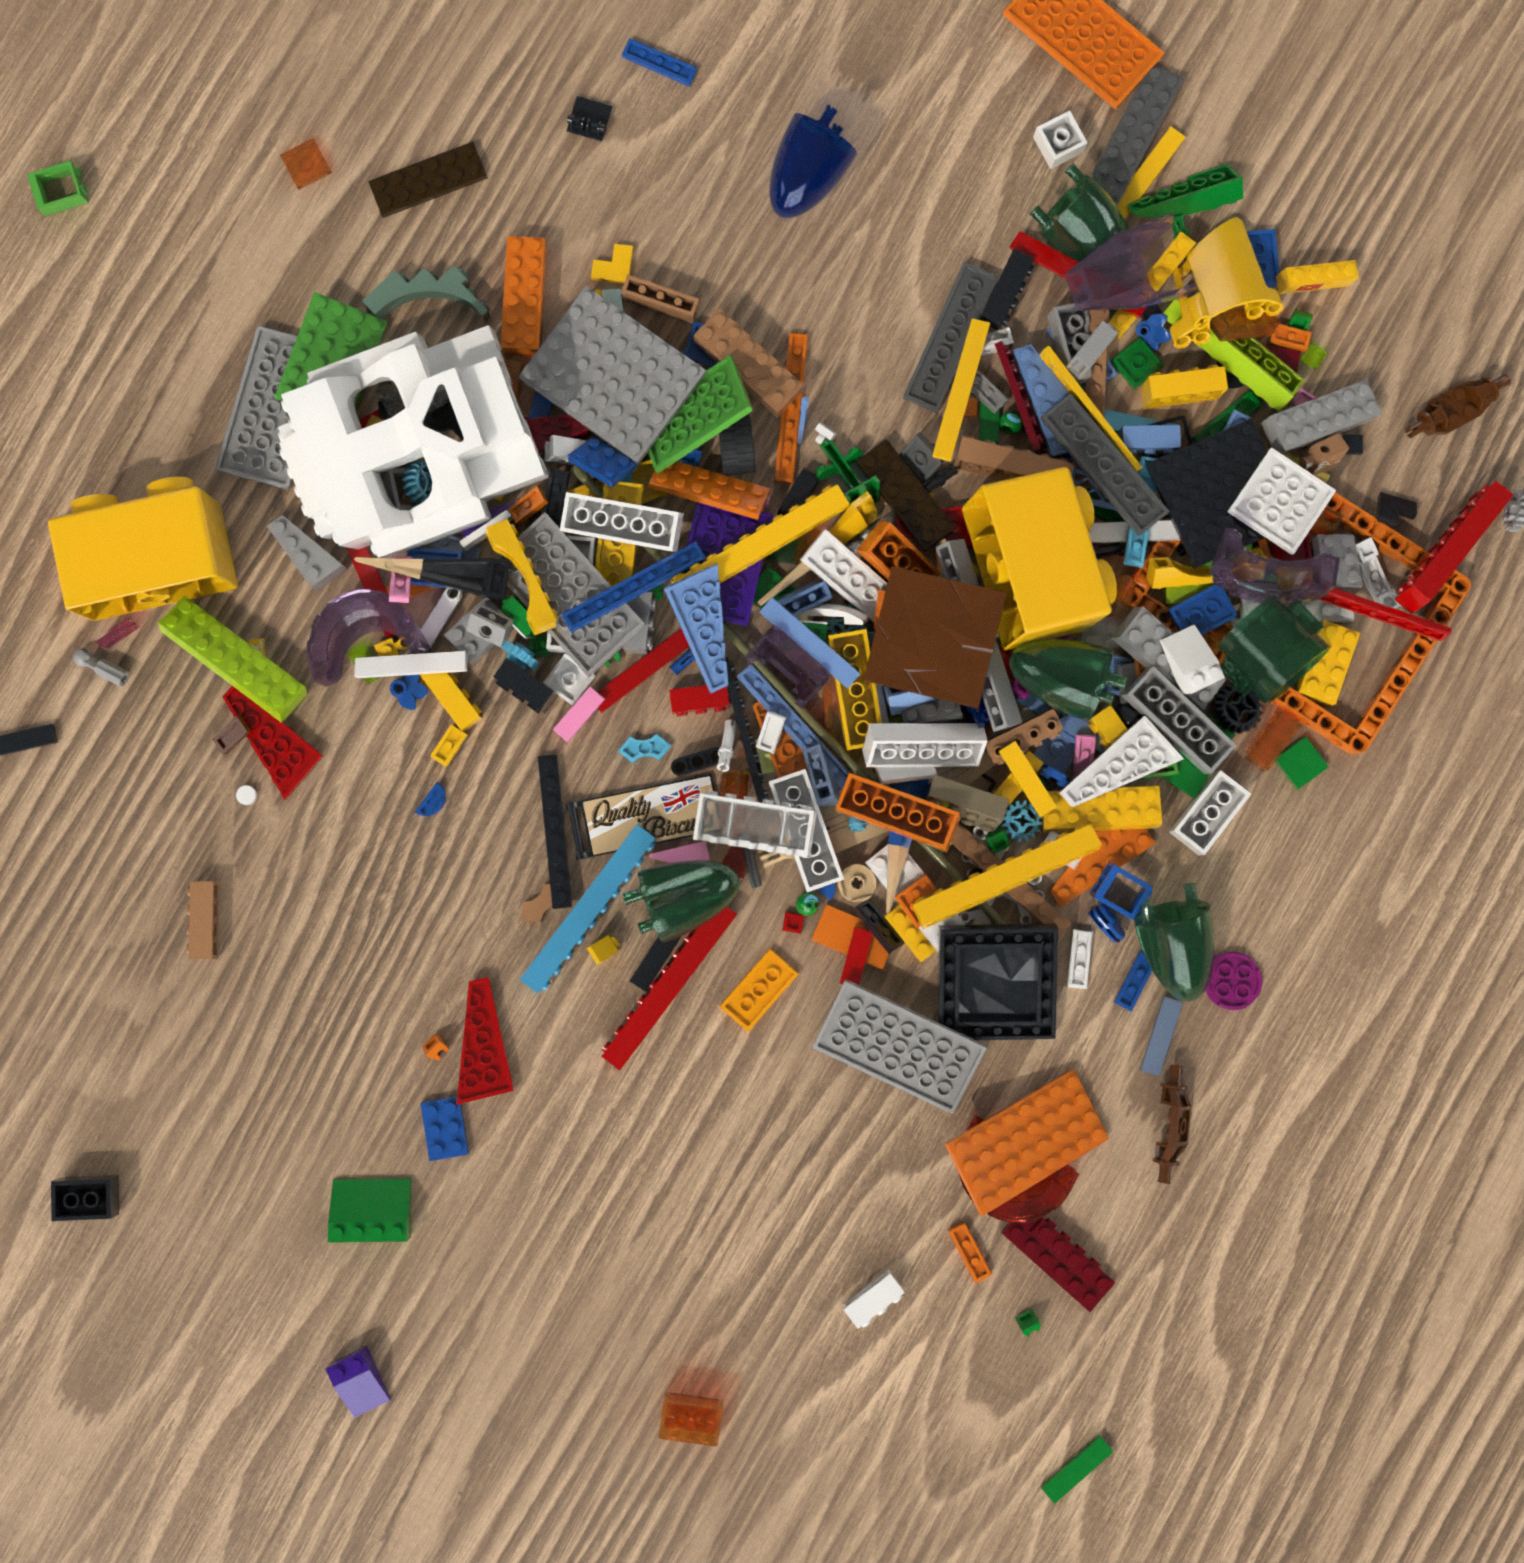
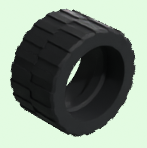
[719,415,756,476]

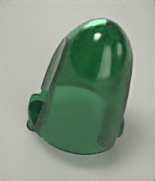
[1030,163,1133,273]
[1009,639,1127,722]
[622,860,740,944]
[1134,883,1215,1001]

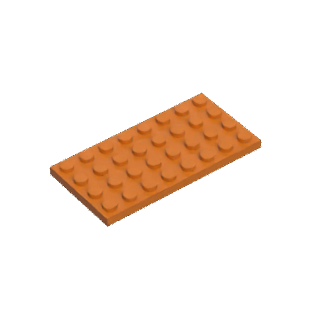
[1003,0,1165,110]
[944,1069,1109,1216]

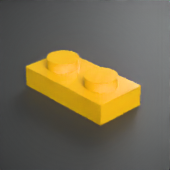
[430,725,468,767]

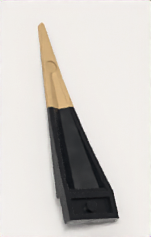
[354,557,511,600]

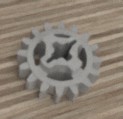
[1502,490,1524,532]

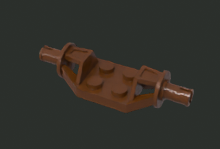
[1405,374,1511,438]
[1152,1065,1192,1184]

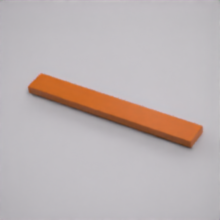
[774,333,808,484]

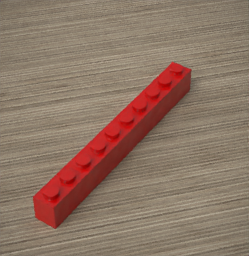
[601,901,737,1071]

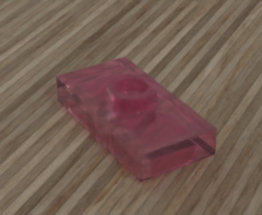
[96,620,138,649]

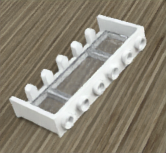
[693,790,817,858]

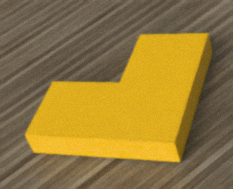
[591,244,633,284]

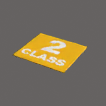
[249,638,266,655]

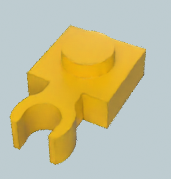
[374,635,410,656]

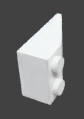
[1160,625,1225,694]

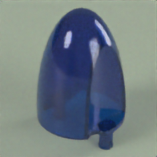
[769,105,857,218]

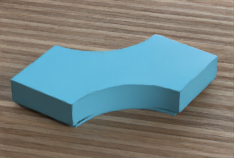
[618,734,671,763]

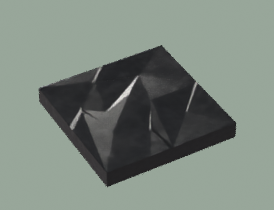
[938,923,1058,1040]

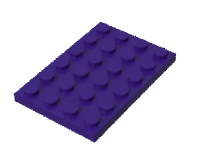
[683,502,773,627]

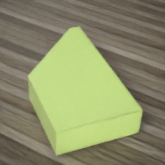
[754,739,776,775]

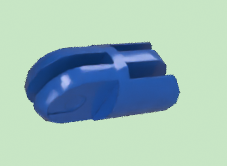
[1088,903,1125,943]

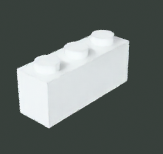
[843,1270,905,1329]

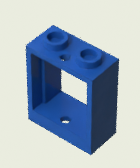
[1089,861,1153,920]

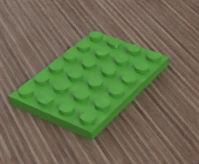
[274,292,387,409]
[648,355,753,473]

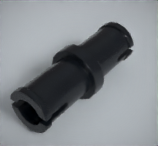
[921,464,958,493]

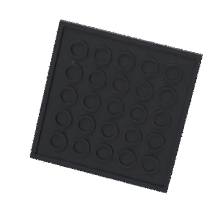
[1145,418,1267,569]

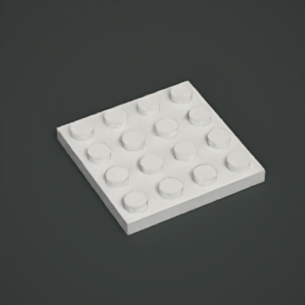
[1227,447,1336,555]

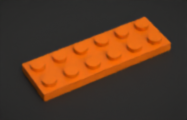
[649,461,770,520]

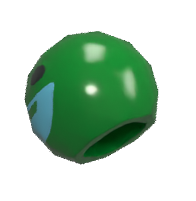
[999,410,1023,435]
[795,892,820,916]

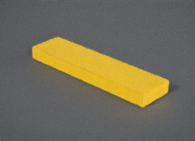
[998,741,1057,817]

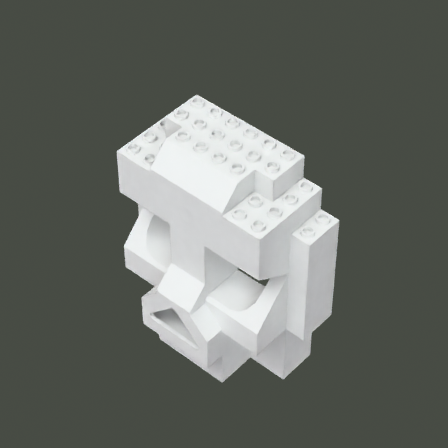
[278,325,549,558]

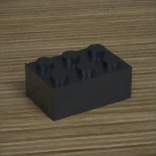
[493,658,558,714]
[51,1175,119,1221]

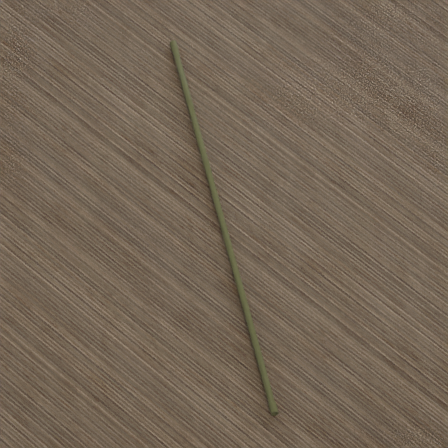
[571,465,1007,925]

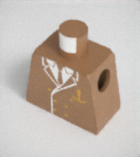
[1299,433,1349,475]

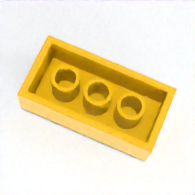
[1140,365,1228,409]
[1294,620,1360,707]

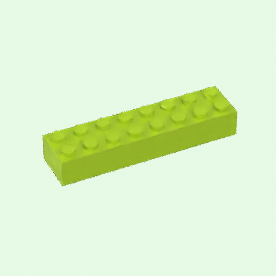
[1163,284,1306,412]
[158,596,307,723]

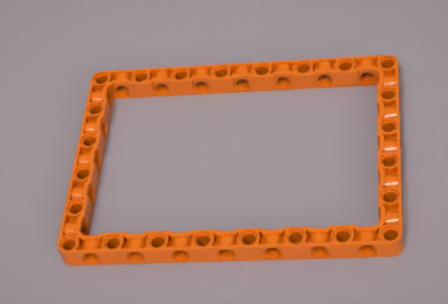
[1120,447,1471,754]

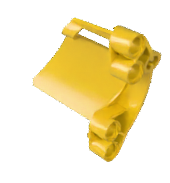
[1170,217,1283,349]

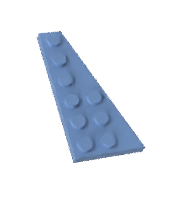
[1012,344,1070,458]
[663,563,728,693]

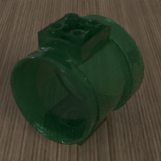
[1217,595,1331,705]

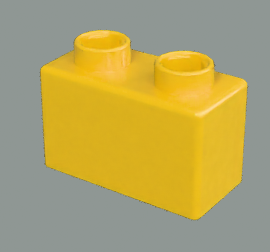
[962,467,1117,650]
[48,476,238,621]

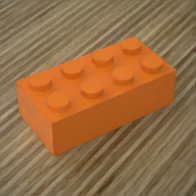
[856,521,940,581]

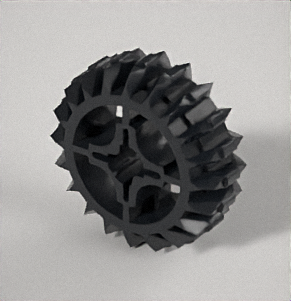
[1211,682,1264,734]

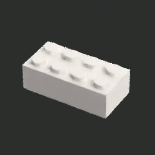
[1168,770,1251,855]

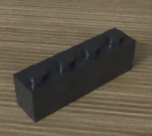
[979,249,1035,330]

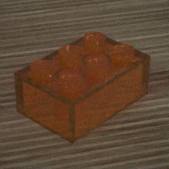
[658,1392,723,1447]

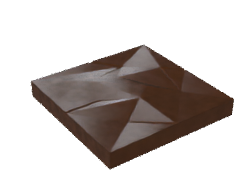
[863,566,1007,709]

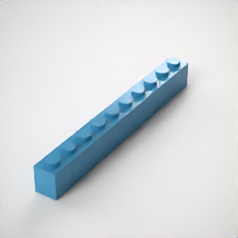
[520,824,656,993]

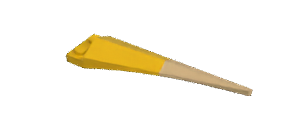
[758,492,879,606]

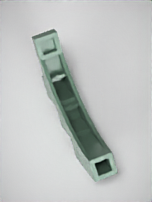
[362,265,490,321]

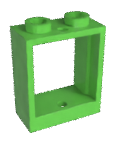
[27,160,88,216]

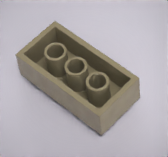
[924,775,1009,832]

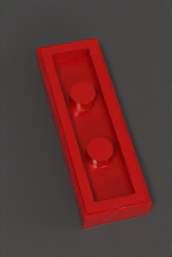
[839,927,873,985]

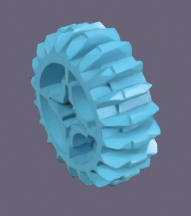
[401,459,432,507]

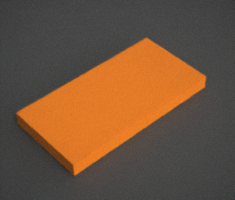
[811,904,889,970]

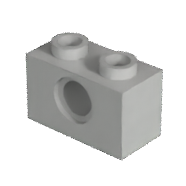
[466,604,514,647]

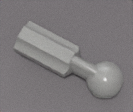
[73,648,130,687]

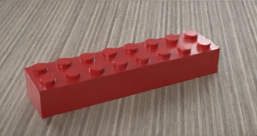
[1394,480,1514,614]

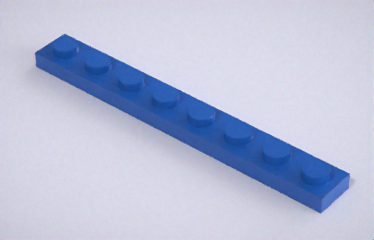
[561,542,706,633]

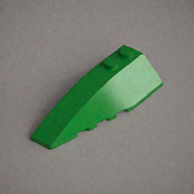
[1127,163,1244,217]

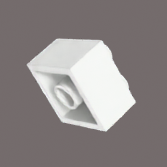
[1033,111,1088,169]

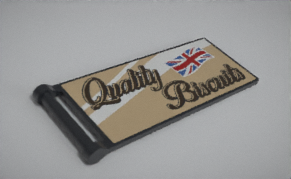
[565,774,723,860]

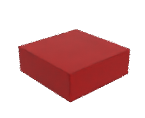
[782,912,804,934]

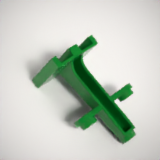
[816,439,880,512]

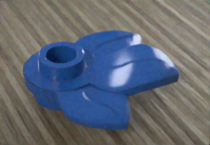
[1136,314,1172,351]
[390,674,428,710]

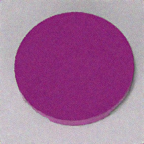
[1203,952,1262,1010]

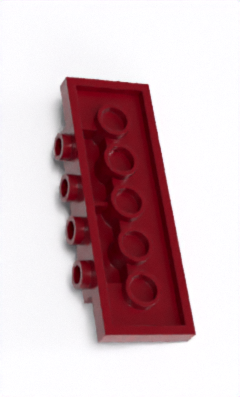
[995,341,1047,455]
[1001,1203,1115,1312]

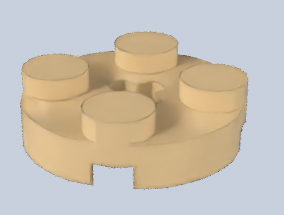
[838,864,876,903]

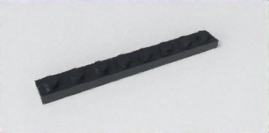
[725,657,769,803]
[538,754,572,909]

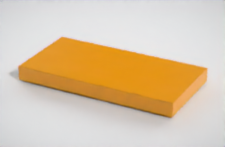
[719,948,799,1032]

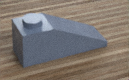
[802,744,840,808]

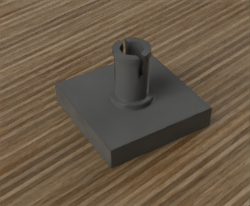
[899,432,945,483]

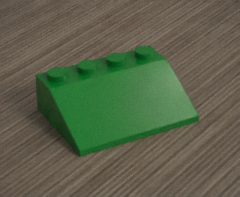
[328,1178,411,1243]

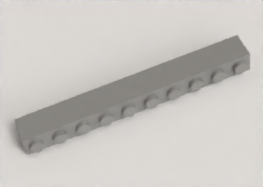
[935,539,1022,732]

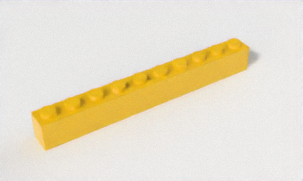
[671,484,849,584]
[913,824,1102,930]

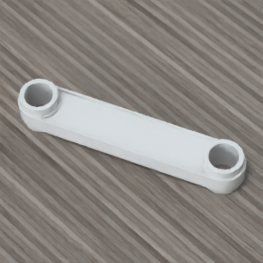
[405,588,463,655]

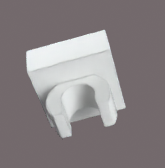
[815,423,837,444]

